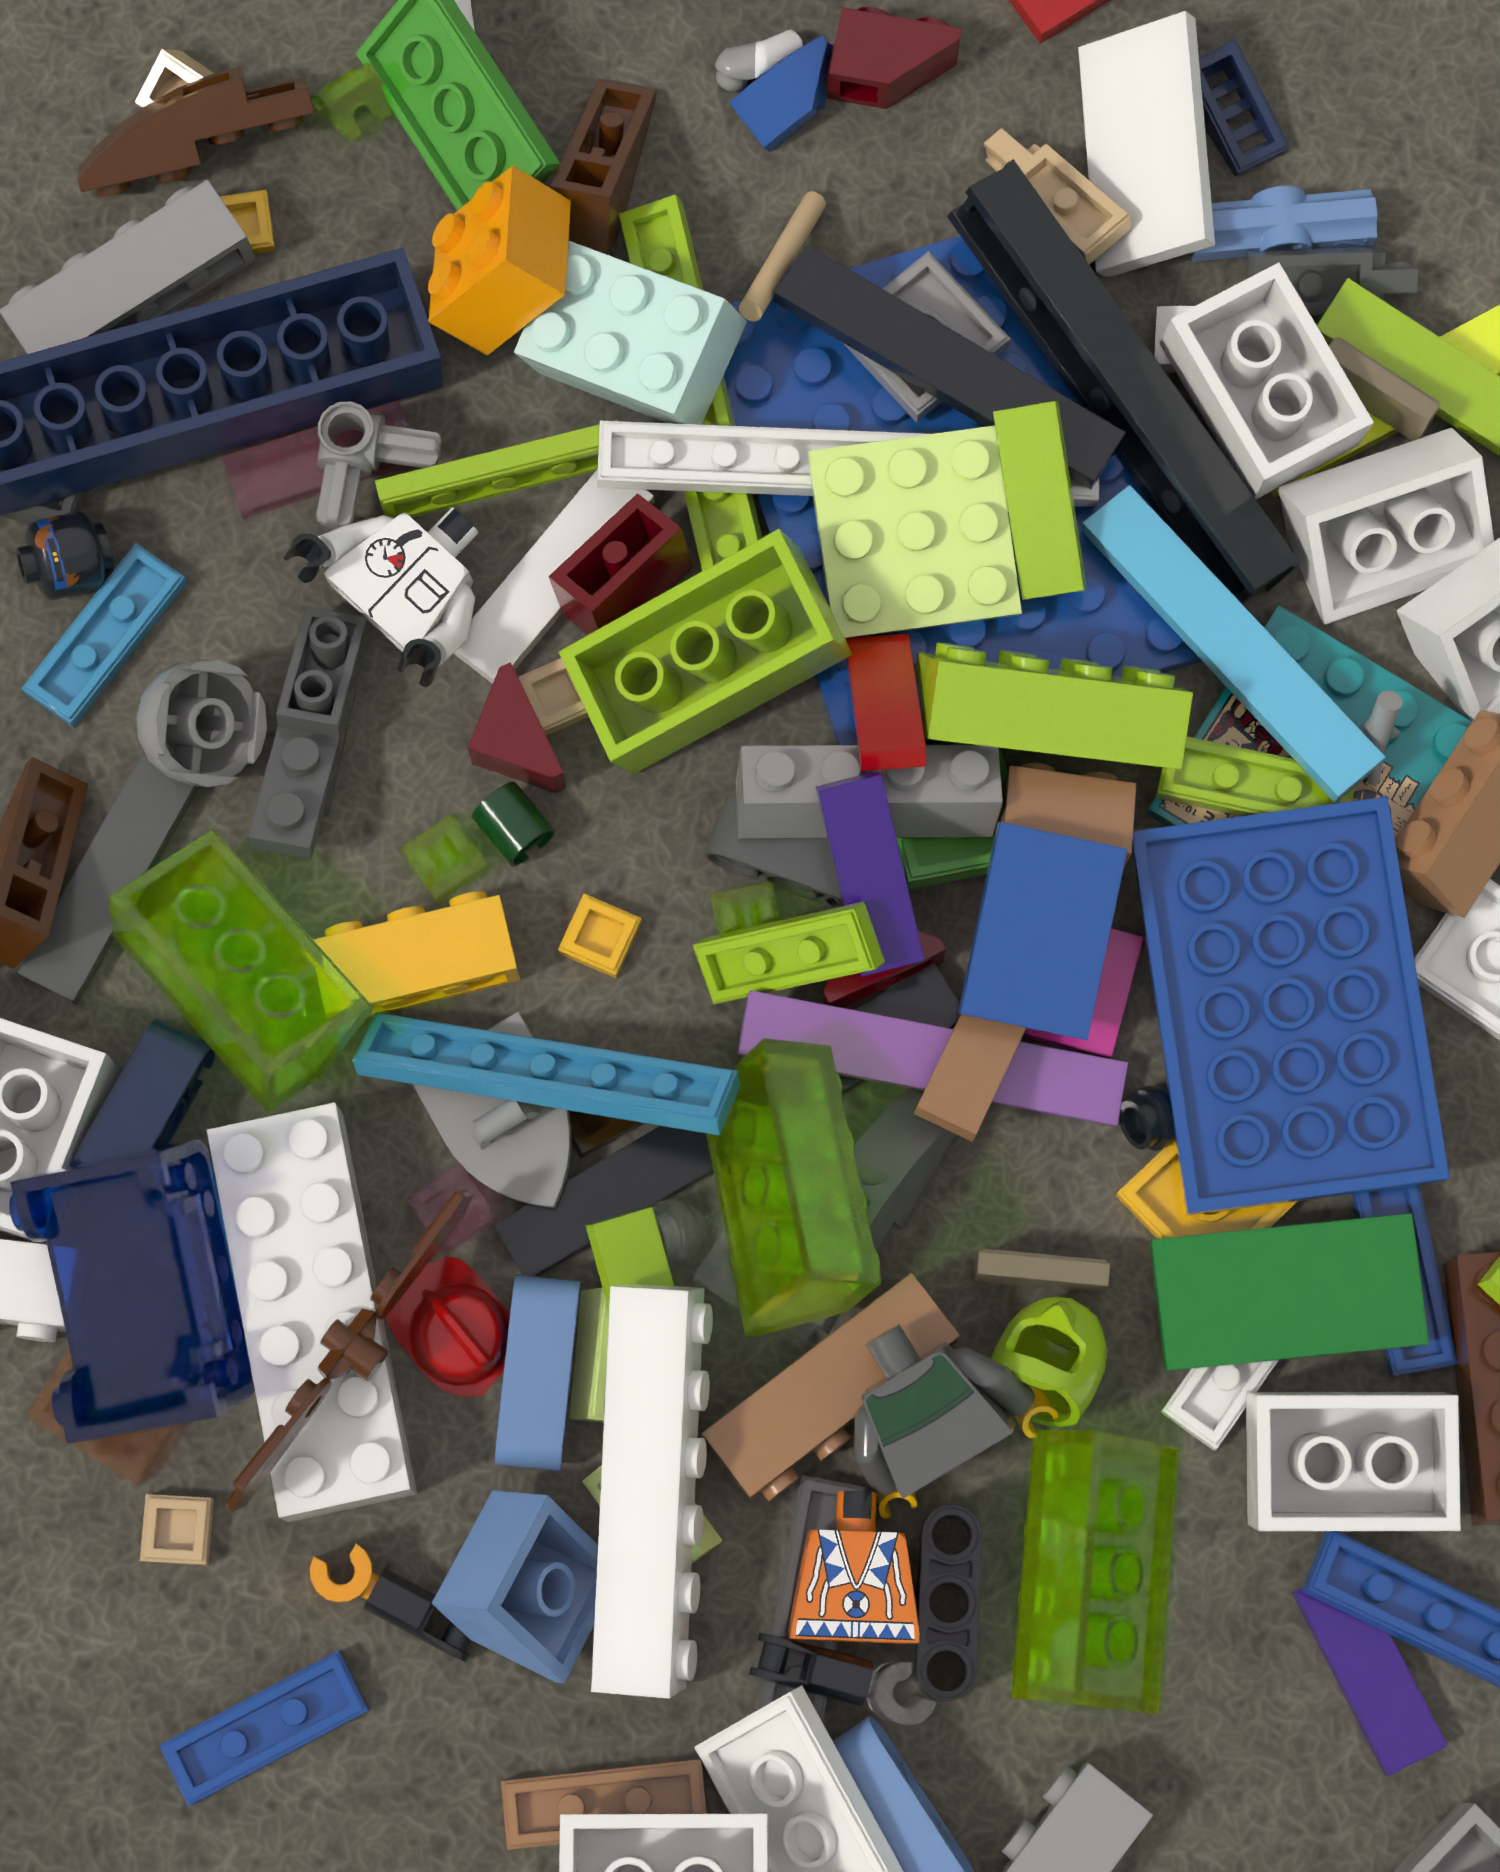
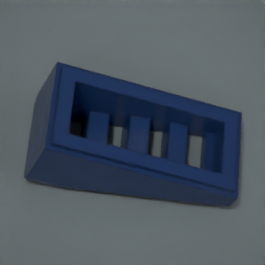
[1199,39,1290,176]

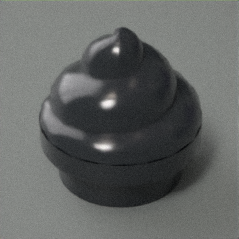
[1119,1085,1175,1151]

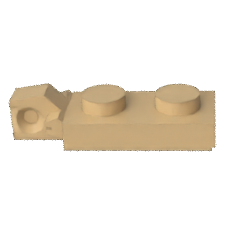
[984,128,1131,265]

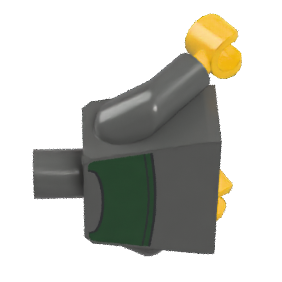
[854,1324,1059,1519]

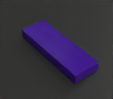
[815,771,925,977]
[1292,1587,1448,1776]

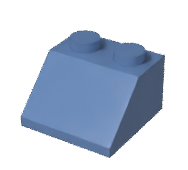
[432,1490,598,1683]

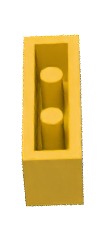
[311,891,521,1025]

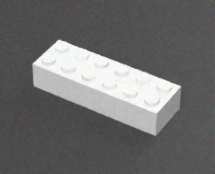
[207,1102,417,1522]

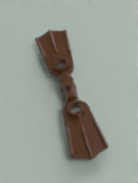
[225,1189,474,1513]

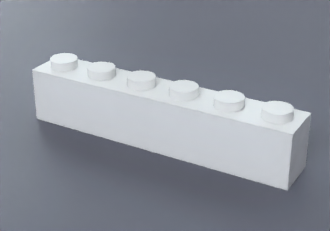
[591,1284,713,1699]

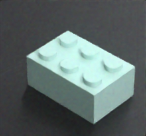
[513,241,747,425]

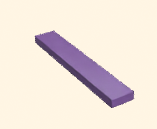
[736,990,1128,1127]

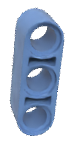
[495,1274,581,1472]
[832,1715,974,1872]

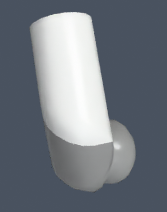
[715,30,803,92]

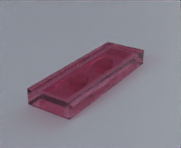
[223,400,408,519]

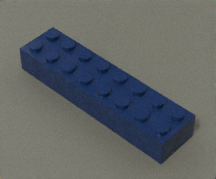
[0,247,443,515]

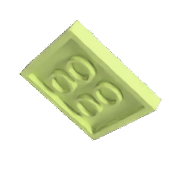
[807,426,1022,639]

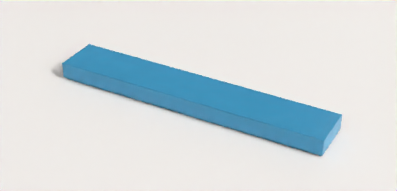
[352,1012,740,1136]

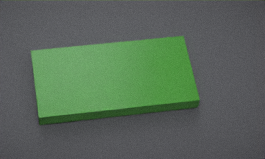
[355,0,561,211]

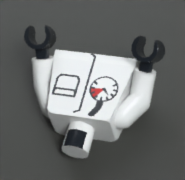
[283,507,479,687]

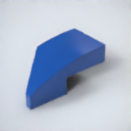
[729,35,833,152]

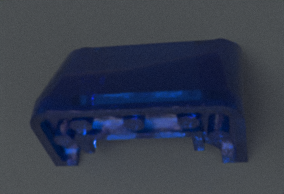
[9,1139,255,1444]

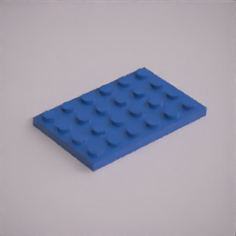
[1132,796,1450,1216]

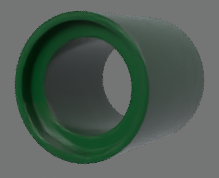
[471,781,556,867]

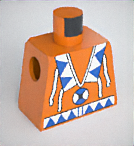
[787,1491,920,1644]

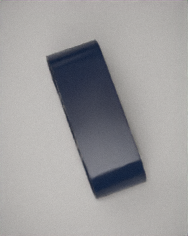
[69,1018,217,1207]

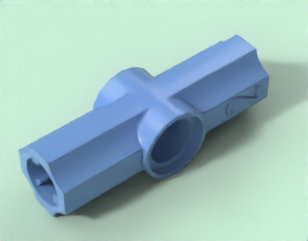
[1189,186,1378,262]

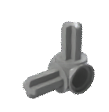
[316,401,442,529]

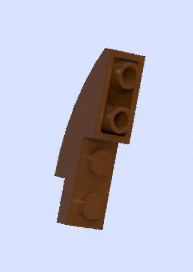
[78,66,314,196]

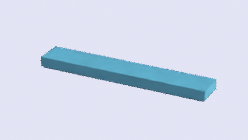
[1081,485,1386,803]

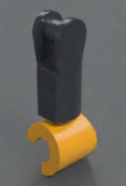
[310,1543,470,1662]

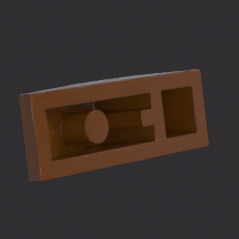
[550,79,656,255]
[0,757,88,969]

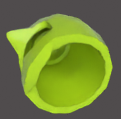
[990,1297,1108,1428]

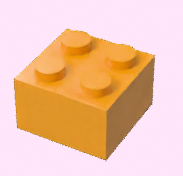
[428,165,571,356]

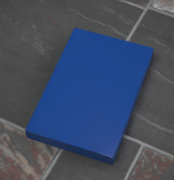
[958,822,1127,1040]

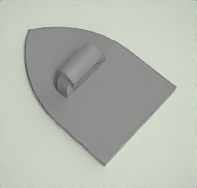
[413,1012,572,1208]

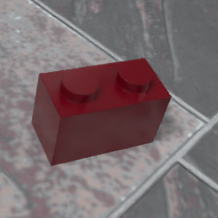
[548,493,693,635]

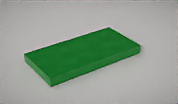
[1149,1213,1429,1372]

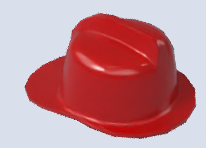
[385,1256,510,1398]

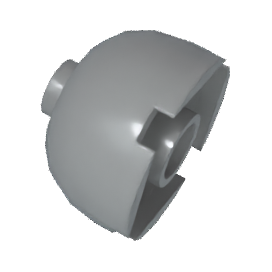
[136,659,267,787]

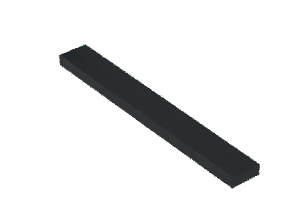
[493,963,961,1277]

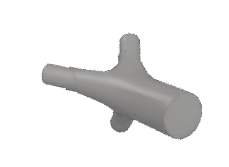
[1358,690,1403,785]

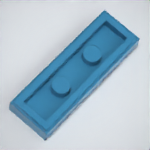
[21,543,188,728]

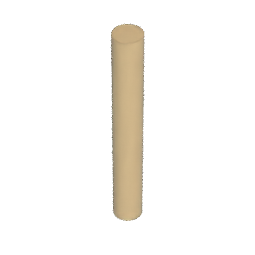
[739,191,826,321]

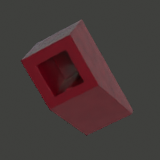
[828,7,962,109]

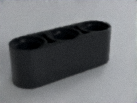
[914,1504,982,1702]

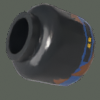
[16,512,114,600]

